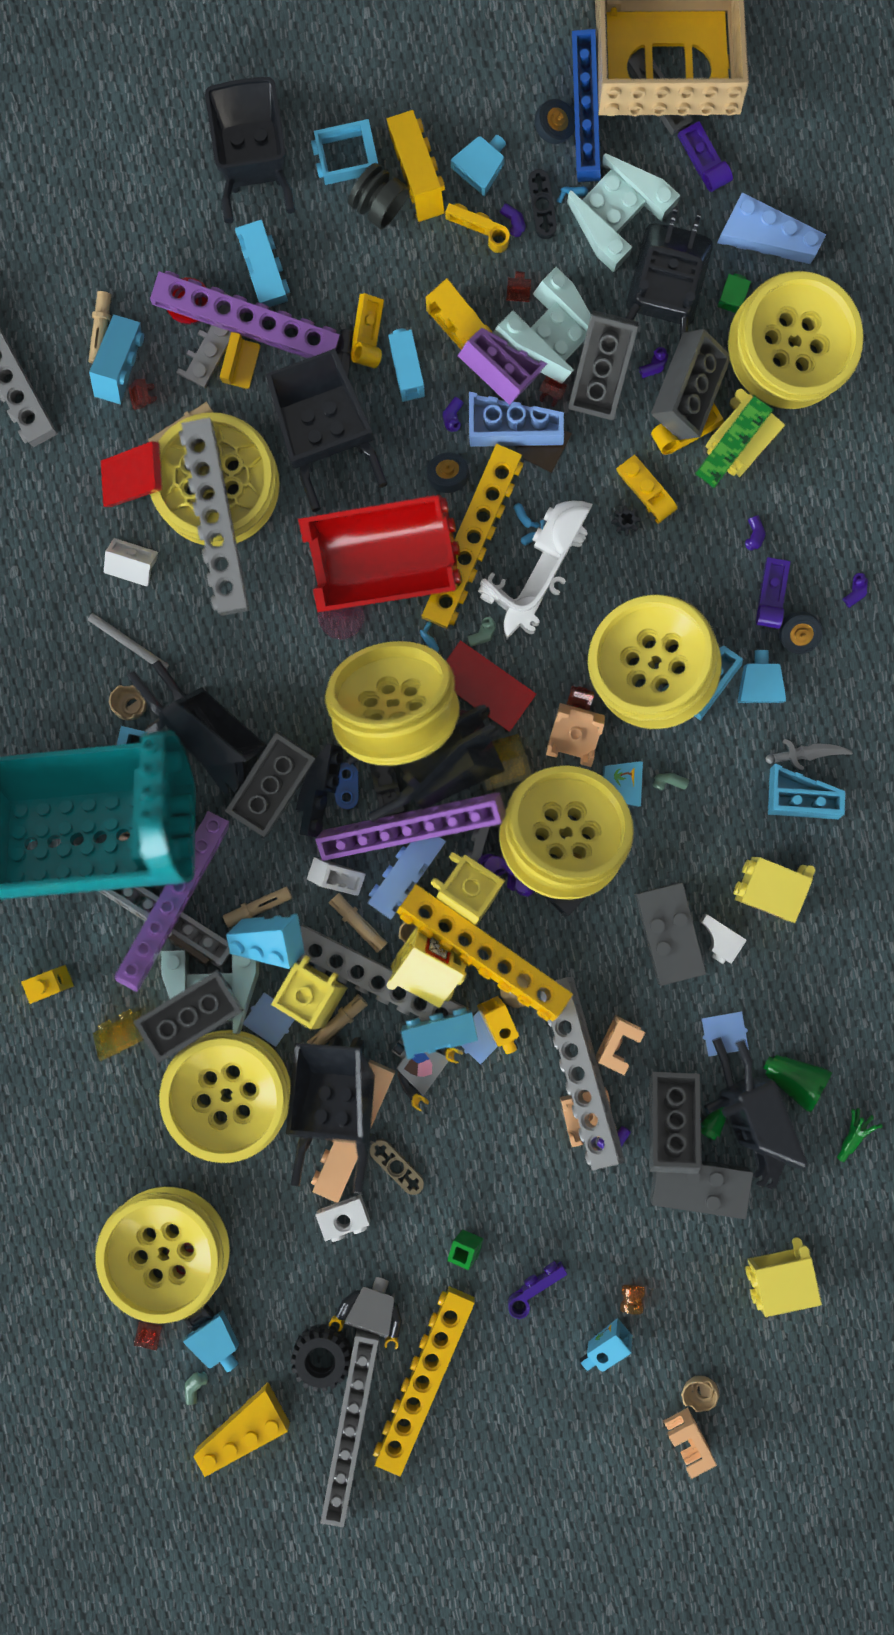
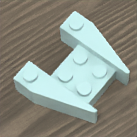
[567,153,680,272]
[493,267,591,384]
[161,950,259,1034]

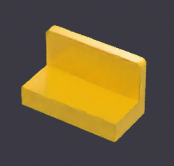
[220,332,260,389]

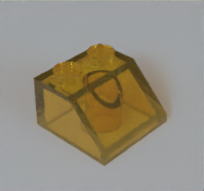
[484,734,532,791]
[93,1009,144,1062]

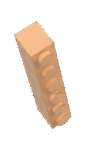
[311,1060,395,1203]

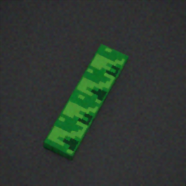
[695,396,773,488]

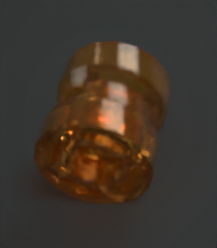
[620,1285,645,1314]

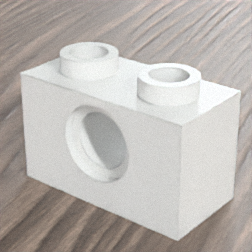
[316,1194,370,1242]

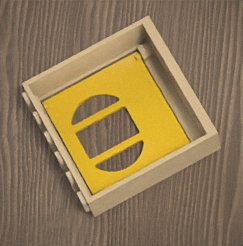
[595,0,748,116]

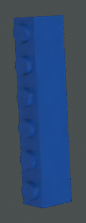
[572,29,601,182]

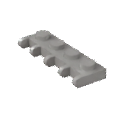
[176,292,246,388]

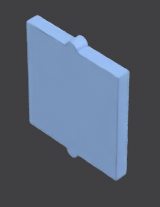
[243,992,295,1047]
[461,1011,504,1065]
[701,1011,749,1057]

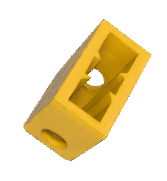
[21,965,74,1004]
[477,996,519,1054]

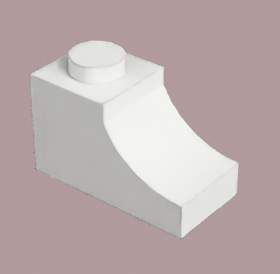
[307,857,366,896]
[699,914,747,964]

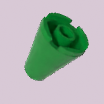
[763,1054,832,1113]

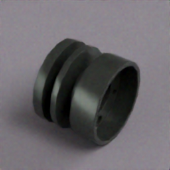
[348,163,409,230]

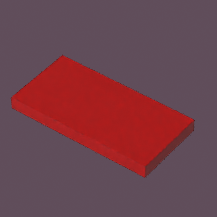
[101,441,162,507]
[446,640,536,732]

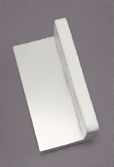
[104,538,158,586]

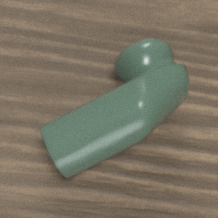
[467,617,496,647]
[652,773,689,790]
[185,1372,208,1405]

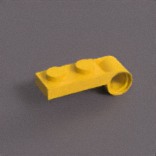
[445,203,510,253]
[351,293,384,368]
[651,403,725,455]
[616,454,678,524]

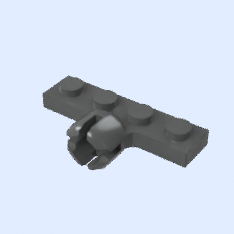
[627,48,693,135]

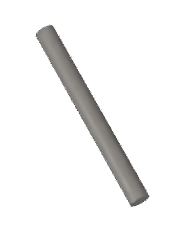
[88,613,170,669]

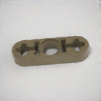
[370,1139,424,1195]

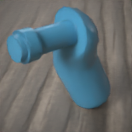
[556,186,588,204]
[513,503,540,528]
[521,520,546,545]
[420,621,439,652]

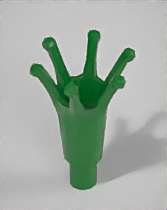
[837,1108,883,1163]

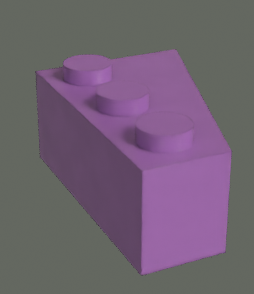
[458,327,547,405]

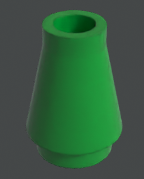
[701,1107,726,1141]

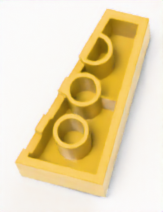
[386,110,445,222]
[426,278,493,350]
[193,1382,290,1477]

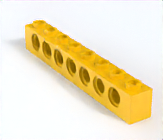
[422,444,524,630]
[397,885,573,1021]
[373,1286,475,1477]

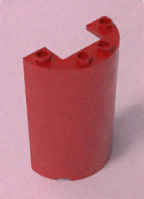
[298,495,461,612]

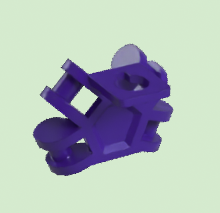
[478,854,534,897]

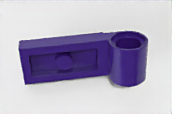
[678,121,733,192]
[756,557,791,629]
[508,1262,568,1319]

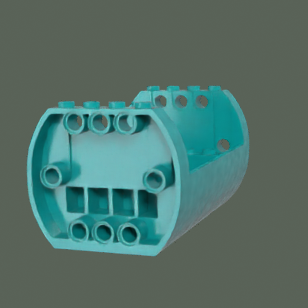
[0,730,196,900]

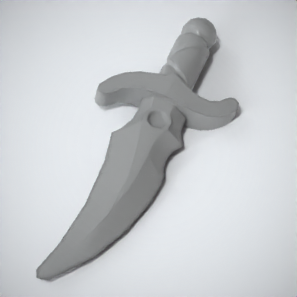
[765,739,853,771]

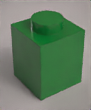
[717,274,751,313]
[447,1229,484,1270]

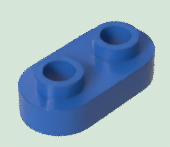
[335,762,359,809]

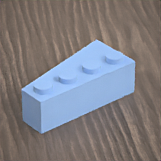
[717,193,826,264]
[469,392,564,447]
[368,837,446,919]

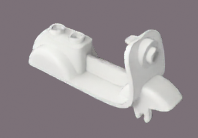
[478,500,593,639]

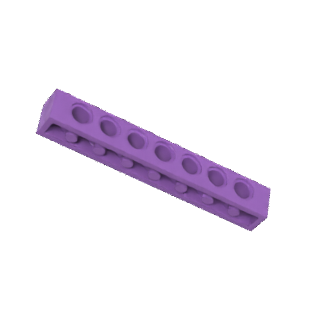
[150,271,340,358]
[315,792,506,861]
[115,811,229,992]

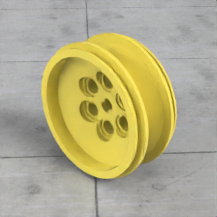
[728,271,863,409]
[150,413,280,547]
[588,595,722,729]
[325,641,460,765]
[499,766,634,899]
[159,1030,291,1163]
[95,1186,230,1323]

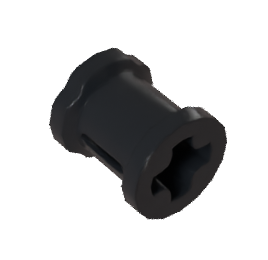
[184,1303,214,1331]

